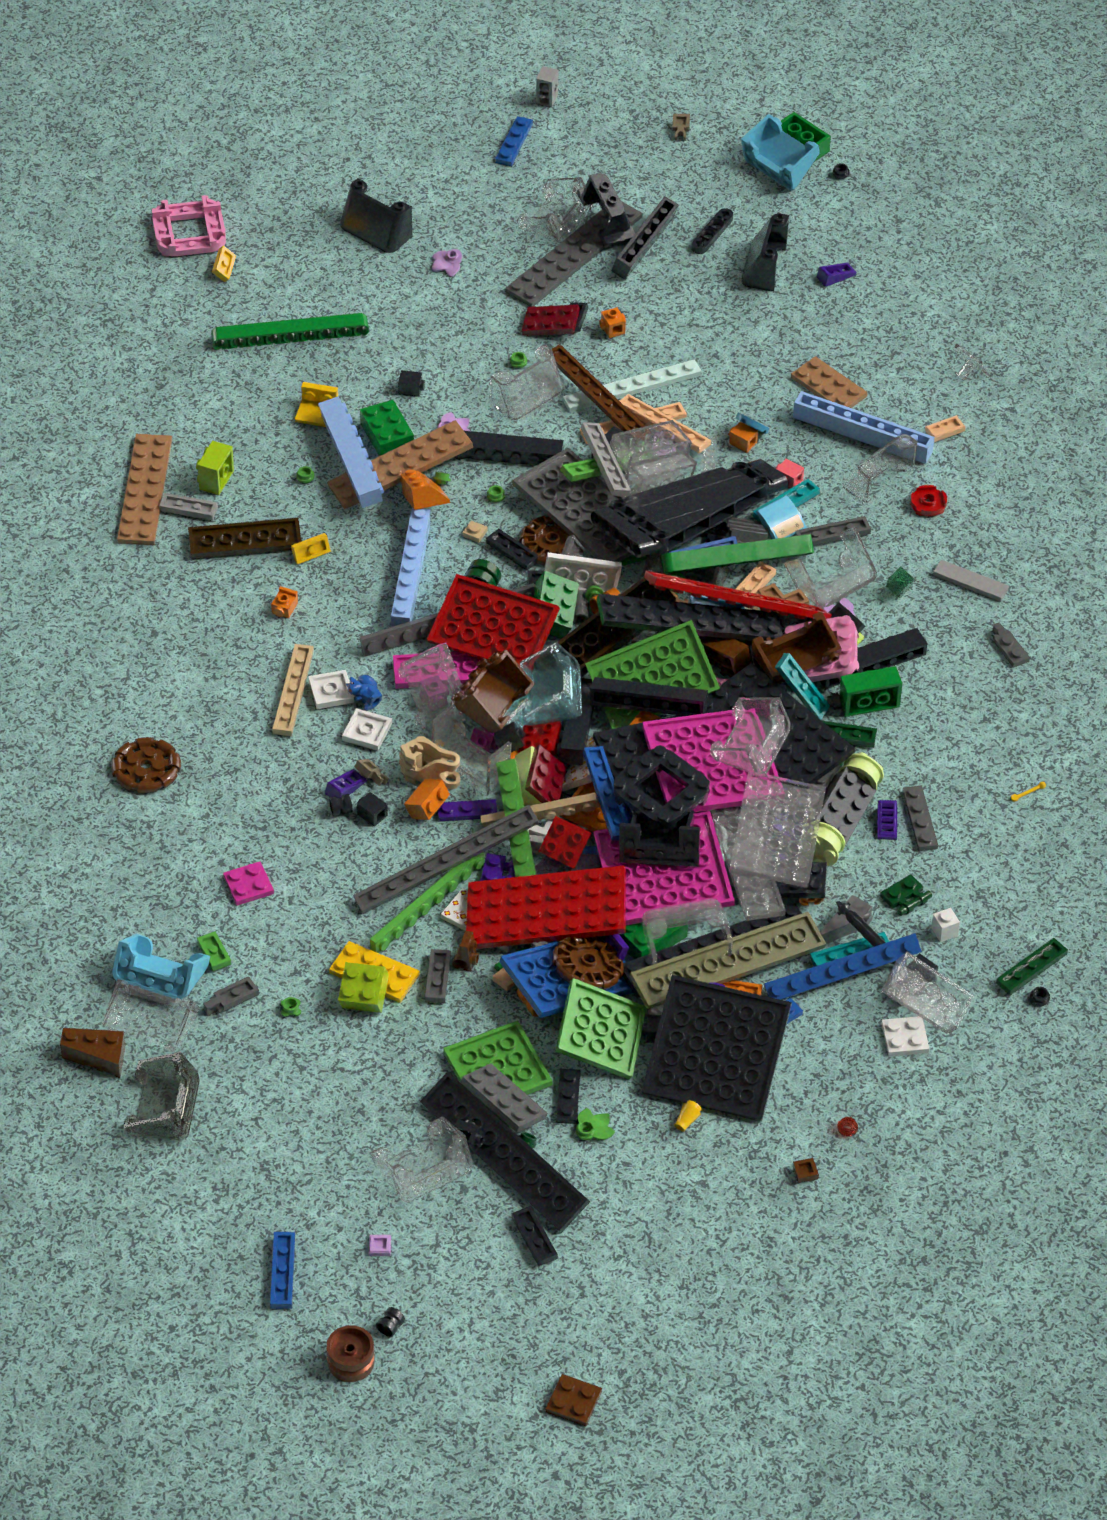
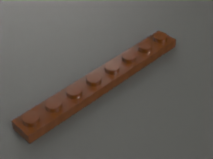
[546,344,650,444]

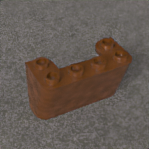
[451,650,535,734]

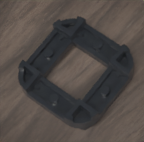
[613,745,710,831]

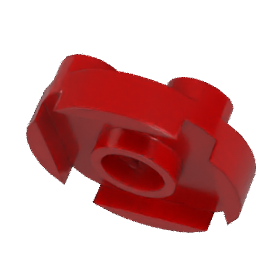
[910,485,947,516]

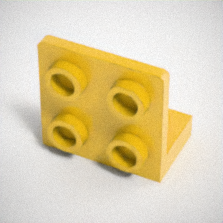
[295,382,338,427]

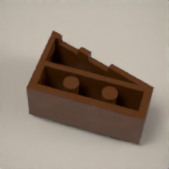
[698,635,751,677]

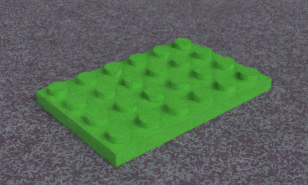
[585,620,720,729]

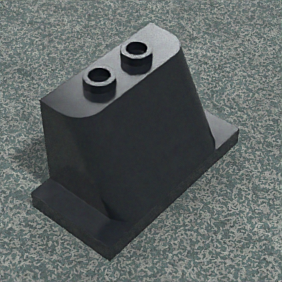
[576,173,635,248]
[619,810,700,867]

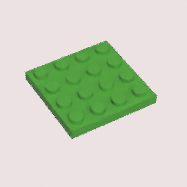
[555,978,646,1079]
[443,1020,553,1109]

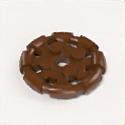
[519,515,584,566]
[111,737,181,793]
[552,937,624,990]

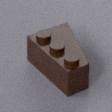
[60,1028,126,1078]

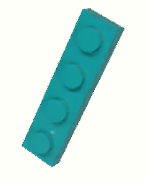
[752,479,820,524]
[775,653,830,720]
[810,932,890,967]

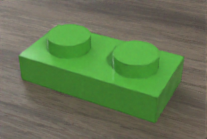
[197,931,231,971]

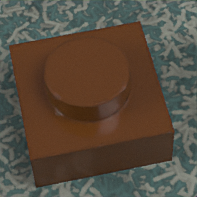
[793,1158,819,1183]

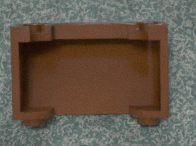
[752,611,842,684]

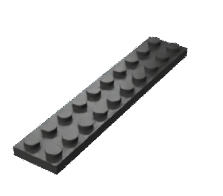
[505,201,643,307]

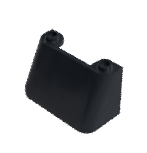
[340,178,413,253]
[742,213,789,291]

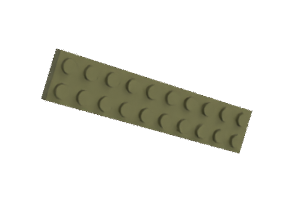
[629,912,826,1010]

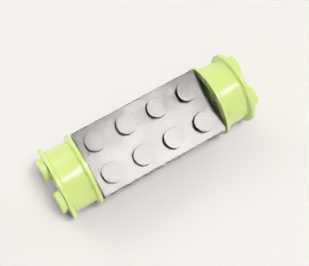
[798,752,884,866]

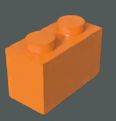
[404,779,450,820]

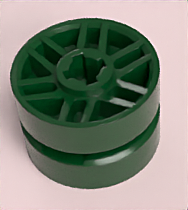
[464,559,502,586]

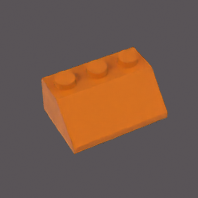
[400,469,450,510]

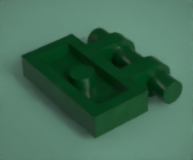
[880,874,932,916]

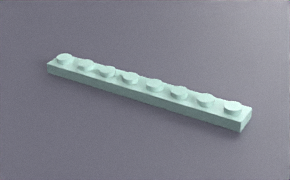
[563,360,701,412]

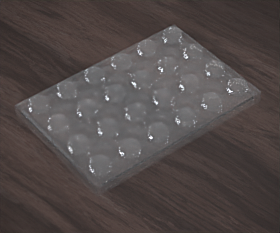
[729,771,826,888]

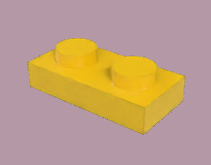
[212,246,236,282]
[291,533,331,564]

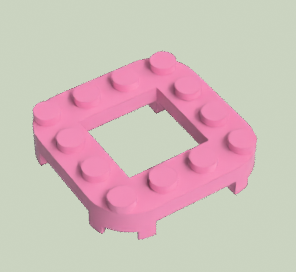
[152,195,226,257]
[784,615,859,683]

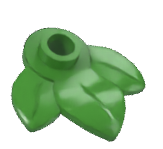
[576,1108,615,1140]

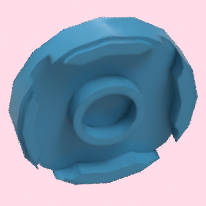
[735,412,770,434]

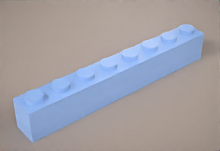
[793,391,935,464]
[318,396,384,508]
[391,508,431,627]

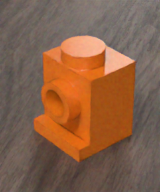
[271,586,298,619]

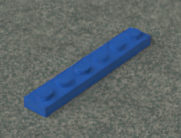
[583,746,628,841]

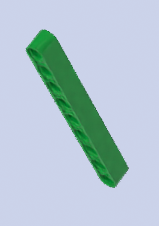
[211,313,369,350]
[660,534,814,574]

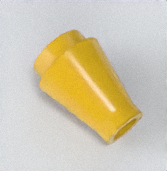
[674,1100,702,1132]

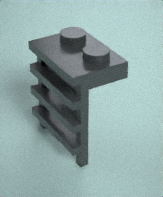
[723,517,768,544]

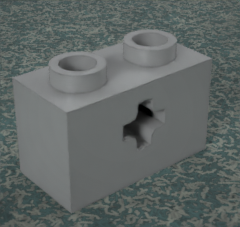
[536,66,559,107]

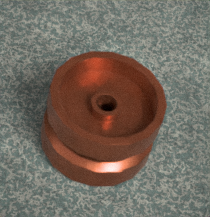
[326,1325,375,1382]

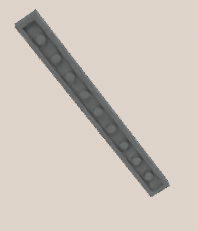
[359,583,535,656]
[353,805,539,914]

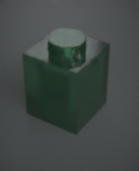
[886,566,914,598]

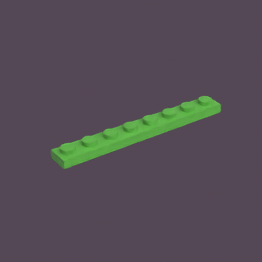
[496,758,536,877]
[370,852,485,953]

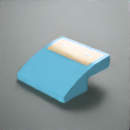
[756,495,807,539]

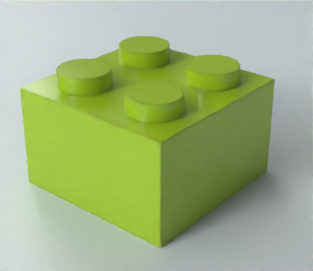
[196,440,234,495]
[338,962,389,1013]

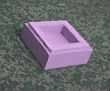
[369,1235,391,1256]

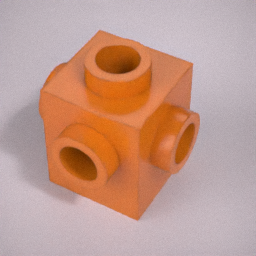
[599,307,626,338]

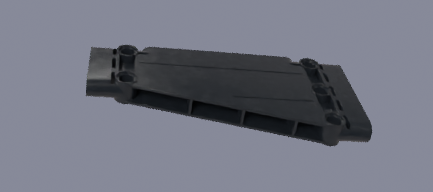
[590,459,788,558]

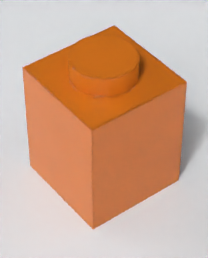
[729,422,758,453]

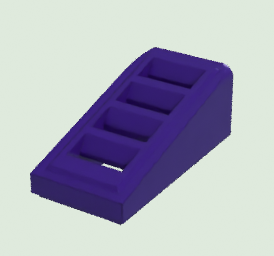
[816,262,857,287]
[325,769,367,798]
[877,800,897,840]

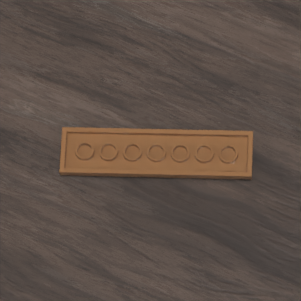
[327,420,473,509]
[117,434,172,545]

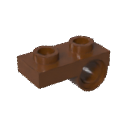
[452,931,479,972]

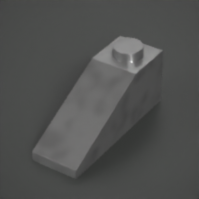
[820,895,873,944]

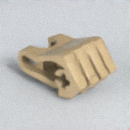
[399,736,460,789]

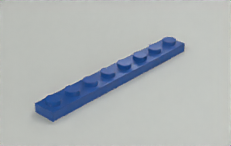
[763,933,922,1000]

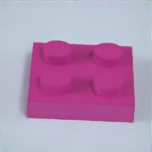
[223,861,274,905]

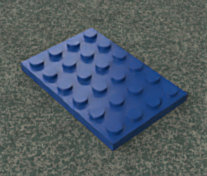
[499,941,634,1018]

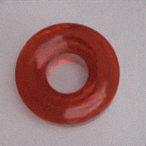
[837,1117,858,1137]

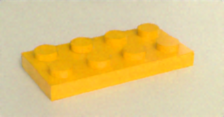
[329,941,420,1003]

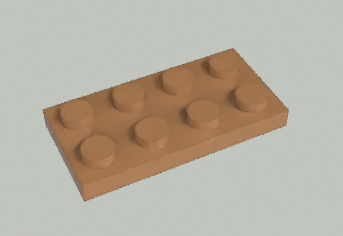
[791,356,868,408]

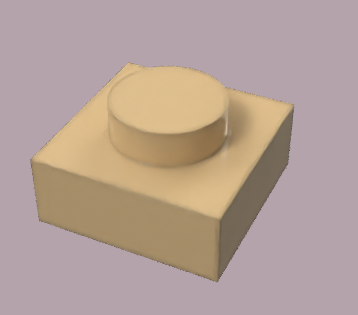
[463,521,488,543]

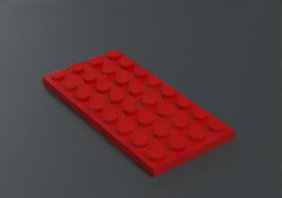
[466,865,626,949]

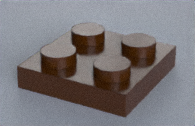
[546,1374,602,1427]

